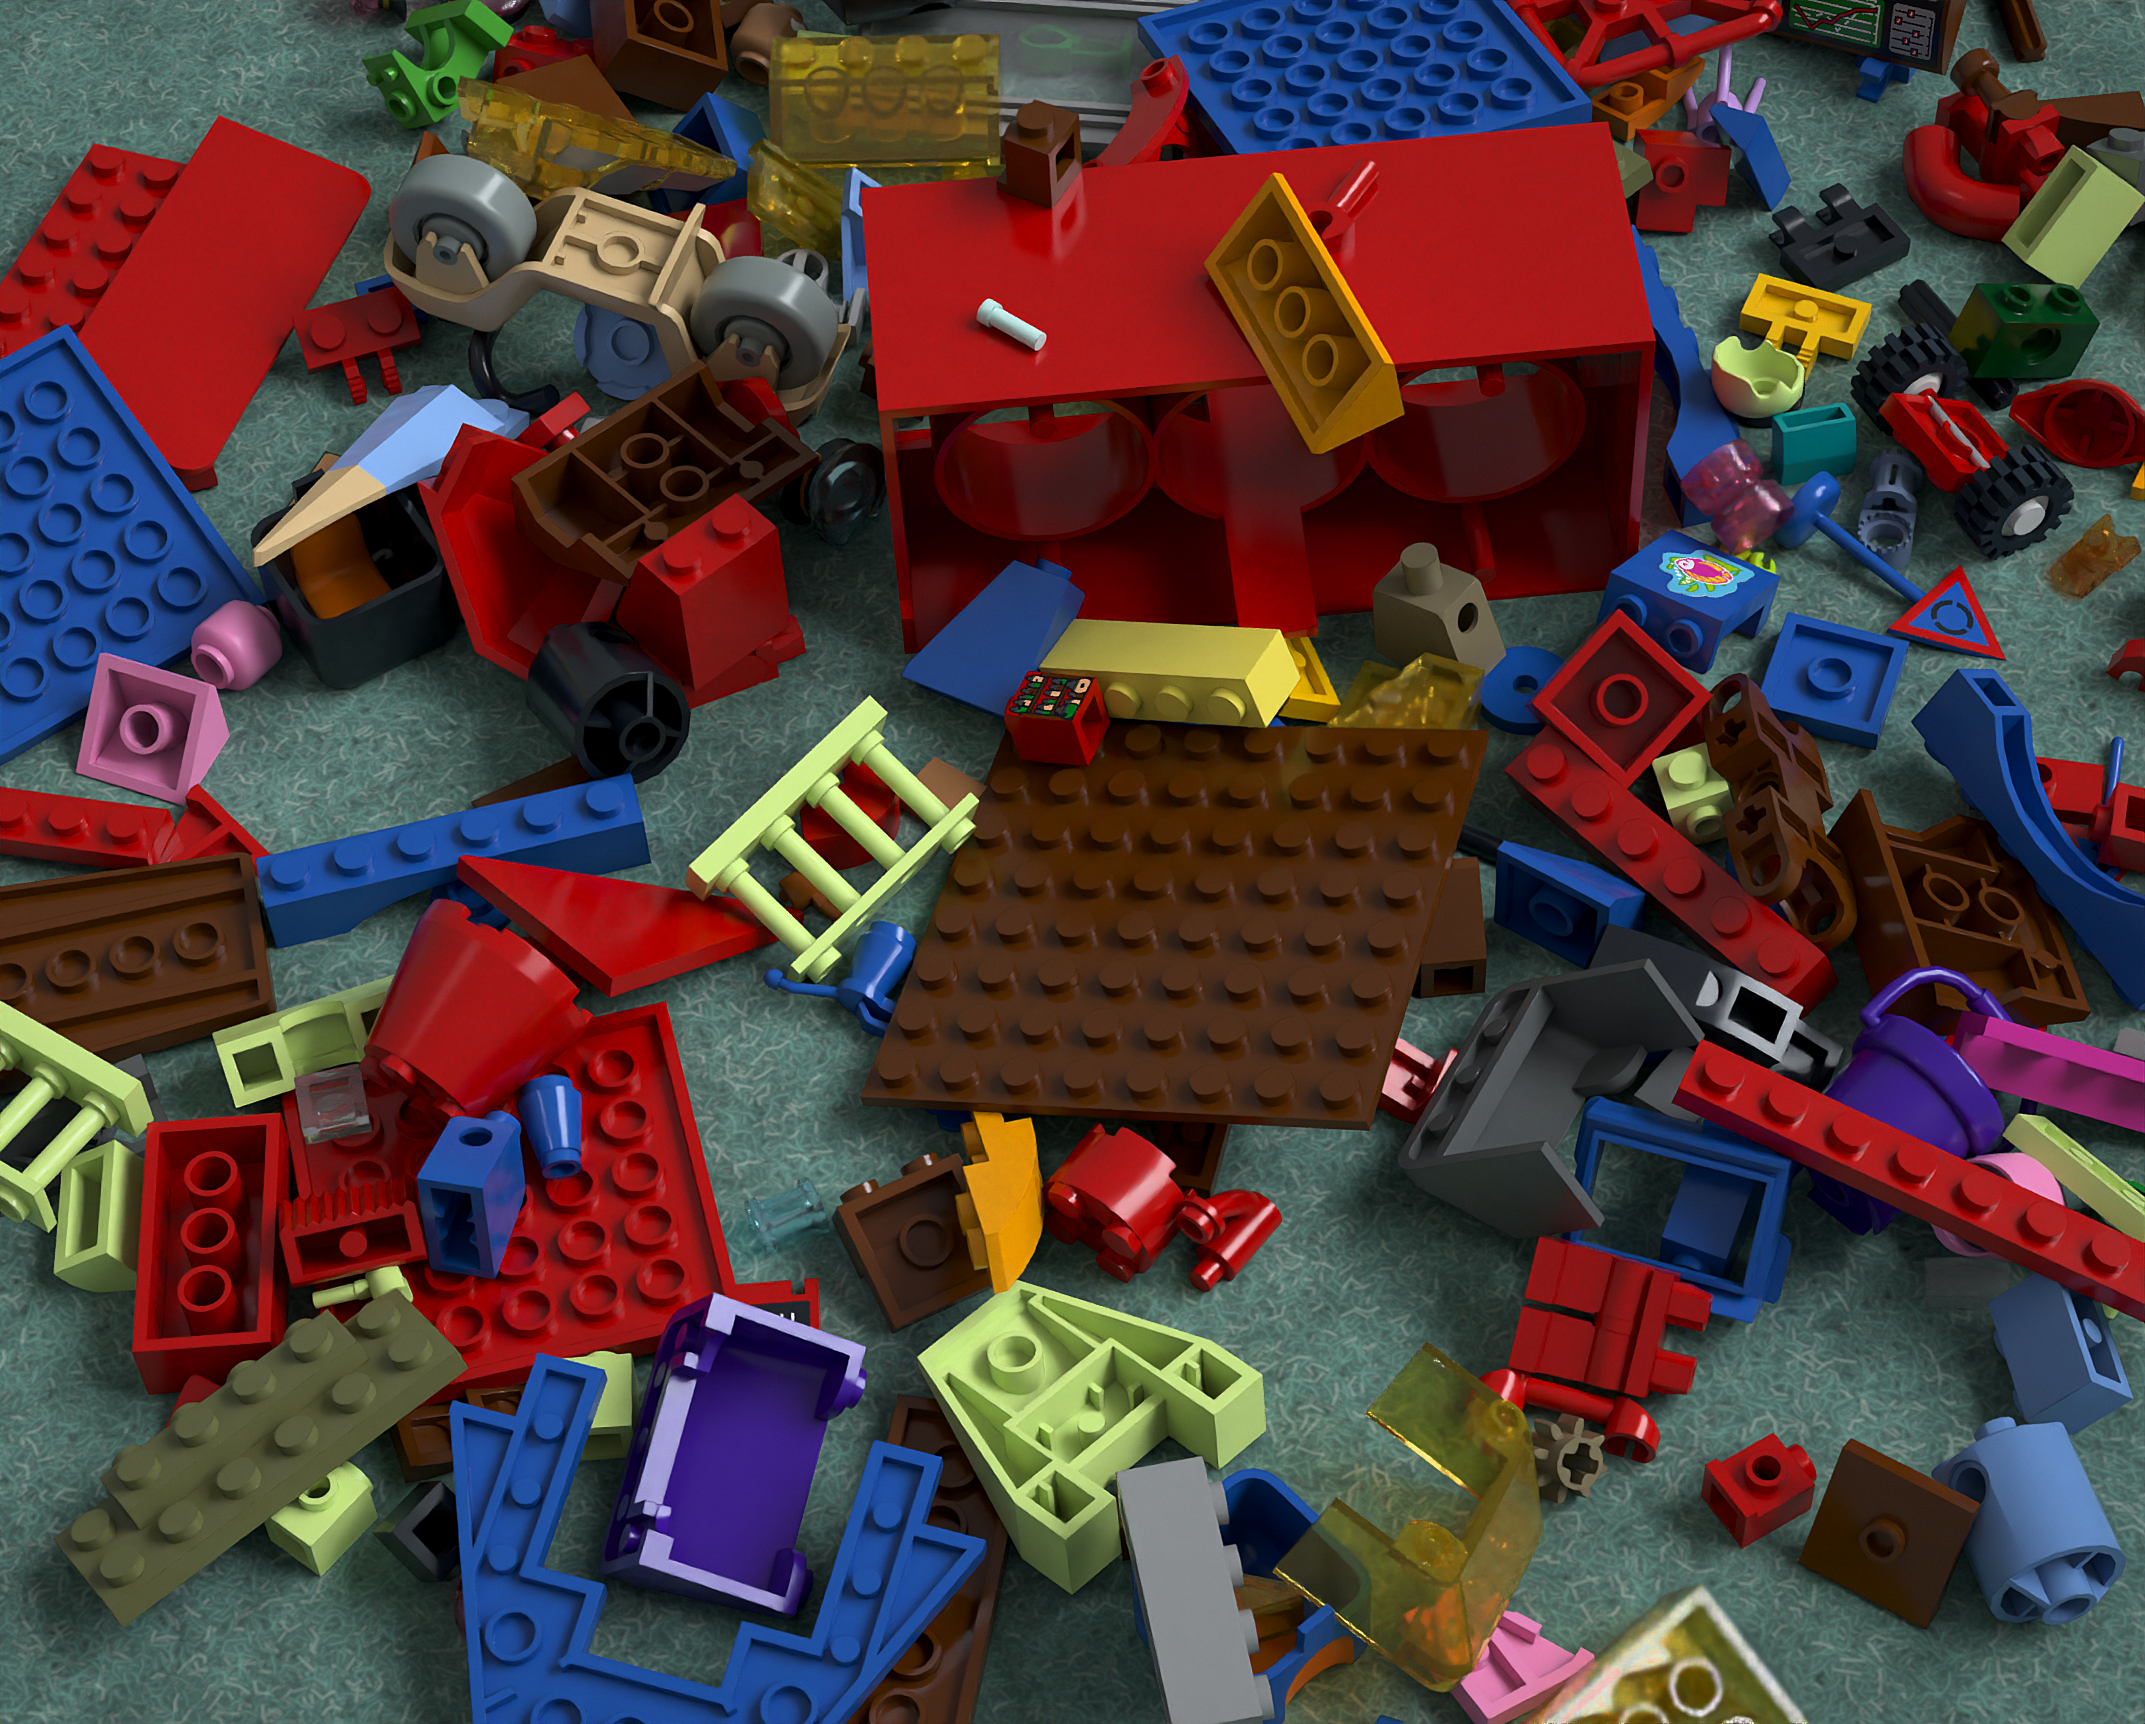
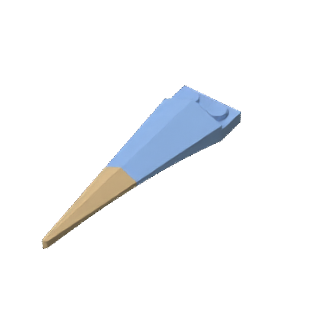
[252,384,530,567]

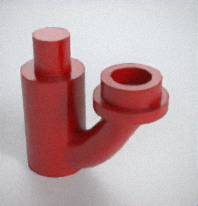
[1175,1189,1282,1292]

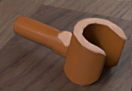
[779,870,843,923]

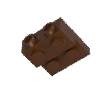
[831,1152,992,1334]

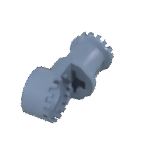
[1857,449,1924,571]

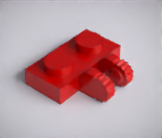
[292,286,422,406]

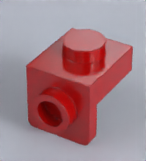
[1377,1037,1459,1125]

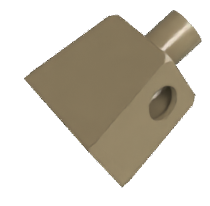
[1372,542,1506,693]

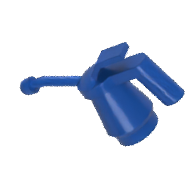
[763,921,917,1039]

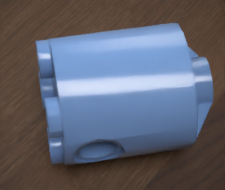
[1931,1417,2126,1625]

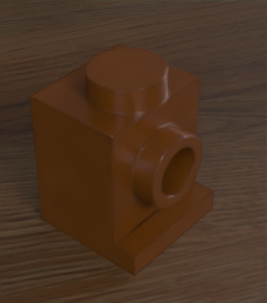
[996,99,1082,209]

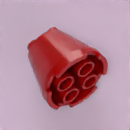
[358,899,594,1130]

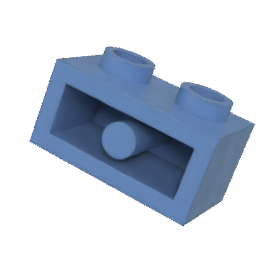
[1988,1273,2133,1435]

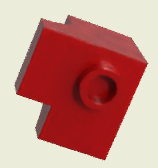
[1632,128,1732,233]

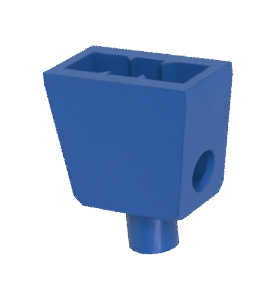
[417,1111,526,1279]

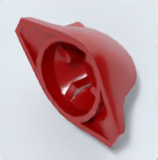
[2009,378,2145,468]

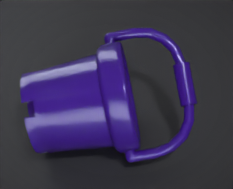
[1793,966,2038,1236]

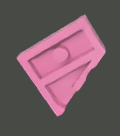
[1400,1582,1599,1724]

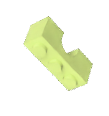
[212,974,395,1108]

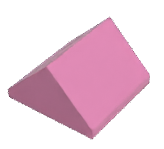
[75,652,230,806]

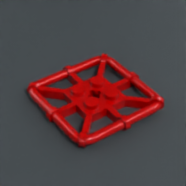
[1504,0,1783,90]

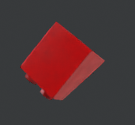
[616,493,791,692]

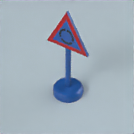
[1771,471,2006,661]

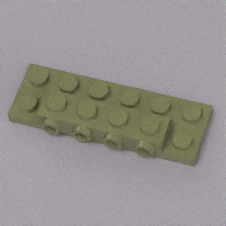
[53,1288,469,1628]

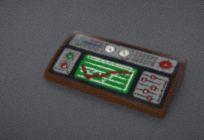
[1747,0,1967,76]

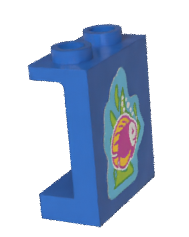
[1596,529,1781,675]

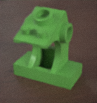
[362,0,514,130]

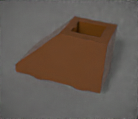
[1417,857,1487,999]

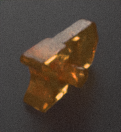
[2050,514,2142,599]

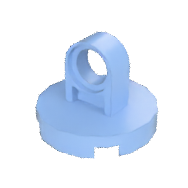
[573,304,671,400]

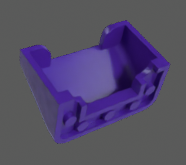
[599,1293,867,1620]

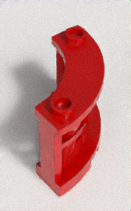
[1082,54,1226,168]

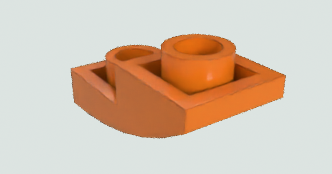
[1590,45,1705,142]

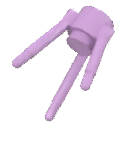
[1682,22,1766,144]

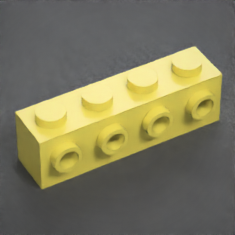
[1039,619,1301,728]

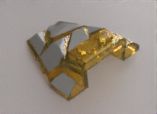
[457,75,738,200]

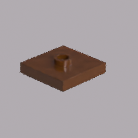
[1798,1438,1981,1629]

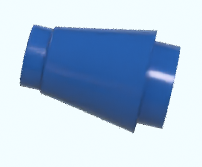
[516,1075,582,1180]

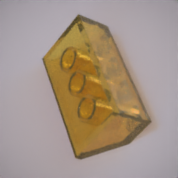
[769,34,1004,169]

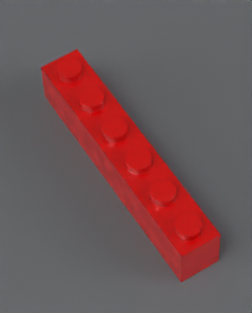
[1504,724,1840,1020]

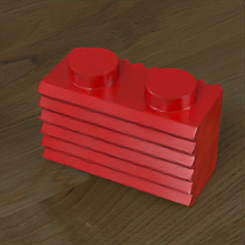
[279,1173,428,1289]

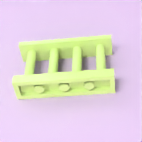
[685,695,979,984]
[0,1001,154,1233]

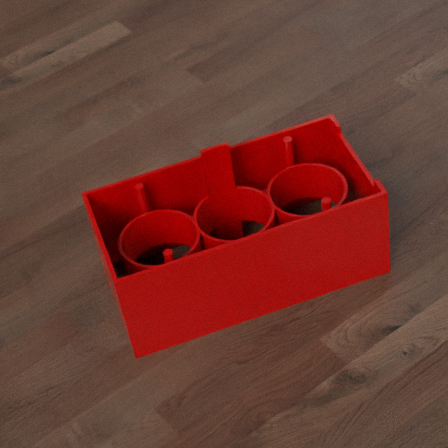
[860,121,1656,654]

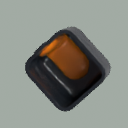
[250,468,459,690]

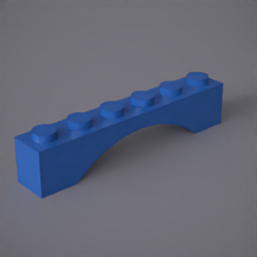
[1631,225,1761,528]
[1911,669,2145,1010]
[255,773,651,949]

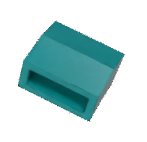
[1770,402,1857,487]

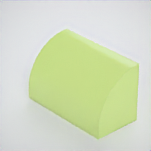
[2001,145,2145,290]
[53,1140,145,1293]

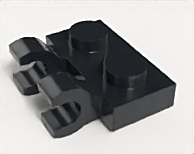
[1769,183,1911,293]

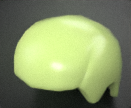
[1711,336,1805,418]

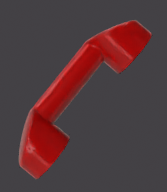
[1466,1369,1661,1463]

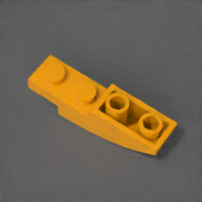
[955,1111,1045,1294]

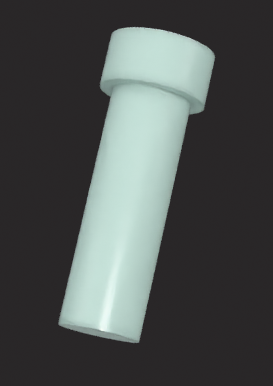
[976,298,1047,351]

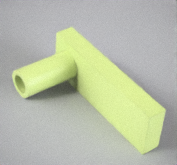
[2002,1113,2145,1319]

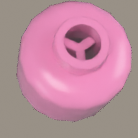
[191,600,283,691]

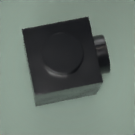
[371,1480,461,1582]

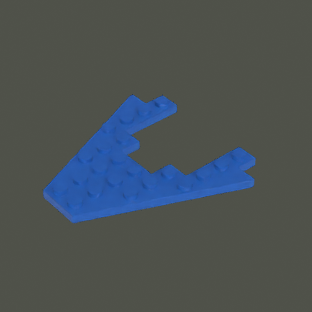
[449,1352,987,1724]

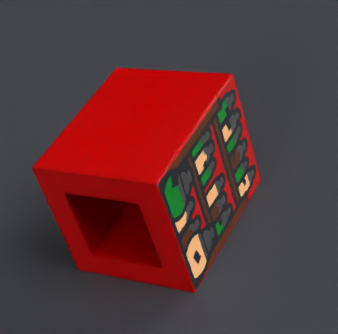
[1004,671,1111,767]

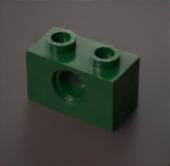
[1947,282,2101,378]

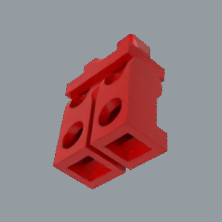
[1508,1235,1714,1398]

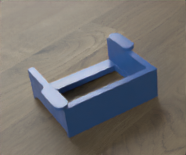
[1561,1096,1797,1323]

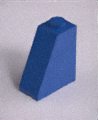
[902,558,1086,721]
[1659,1118,1767,1280]

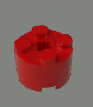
[1042,1123,1197,1283]

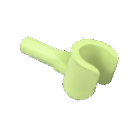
[312,1266,413,1309]

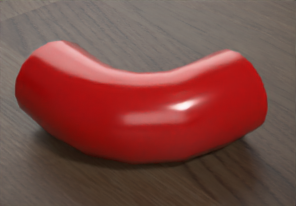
[1902,125,2020,242]

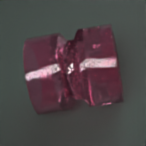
[1680,438,1796,556]

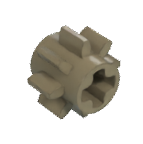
[1517,1413,1608,1504]

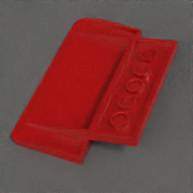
[0,115,371,477]

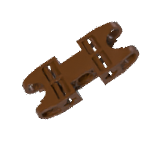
[1702,673,1858,953]

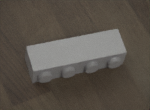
[1117,1456,1275,1724]

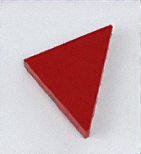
[456,855,805,998]

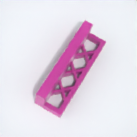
[1952,1010,2145,1133]

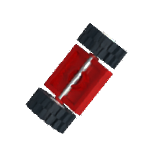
[1850,323,2075,560]

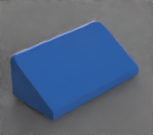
[1709,104,1791,212]

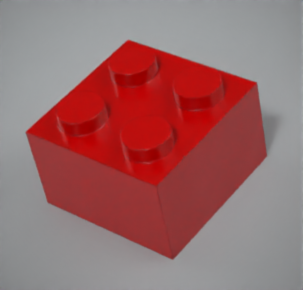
[1524,609,1713,789]

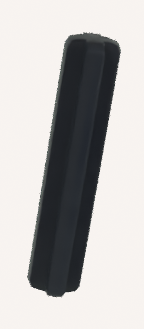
[1898,279,2020,411]

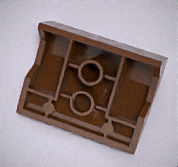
[510,359,819,587]
[1827,788,2091,1036]

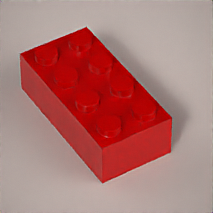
[132,1113,294,1395]

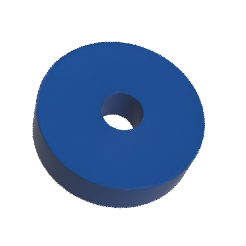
[1475,646,1565,735]

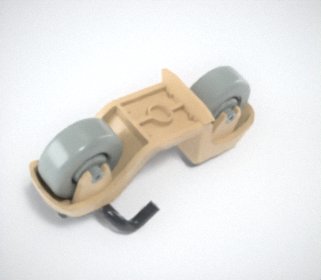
[383,154,851,428]

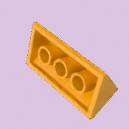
[1203,173,1405,454]

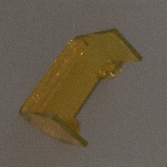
[1273,1341,1544,1692]

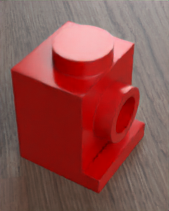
[2087,782,2145,873]
[1701,1432,1817,1549]

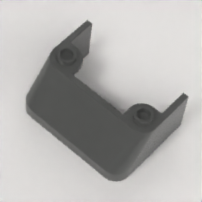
[1398,958,1705,1238]

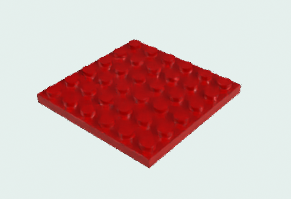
[281,1001,740,1407]

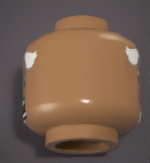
[730,3,809,87]

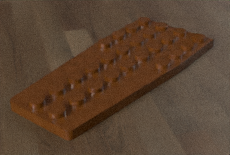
[0,852,277,1095]

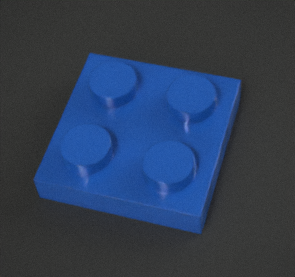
[1760,612,1909,750]

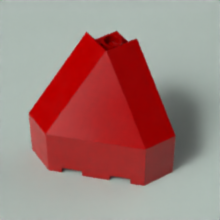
[416,423,627,681]

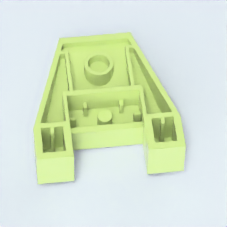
[917,1280,1266,1595]

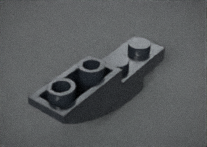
[1584,923,1844,1093]

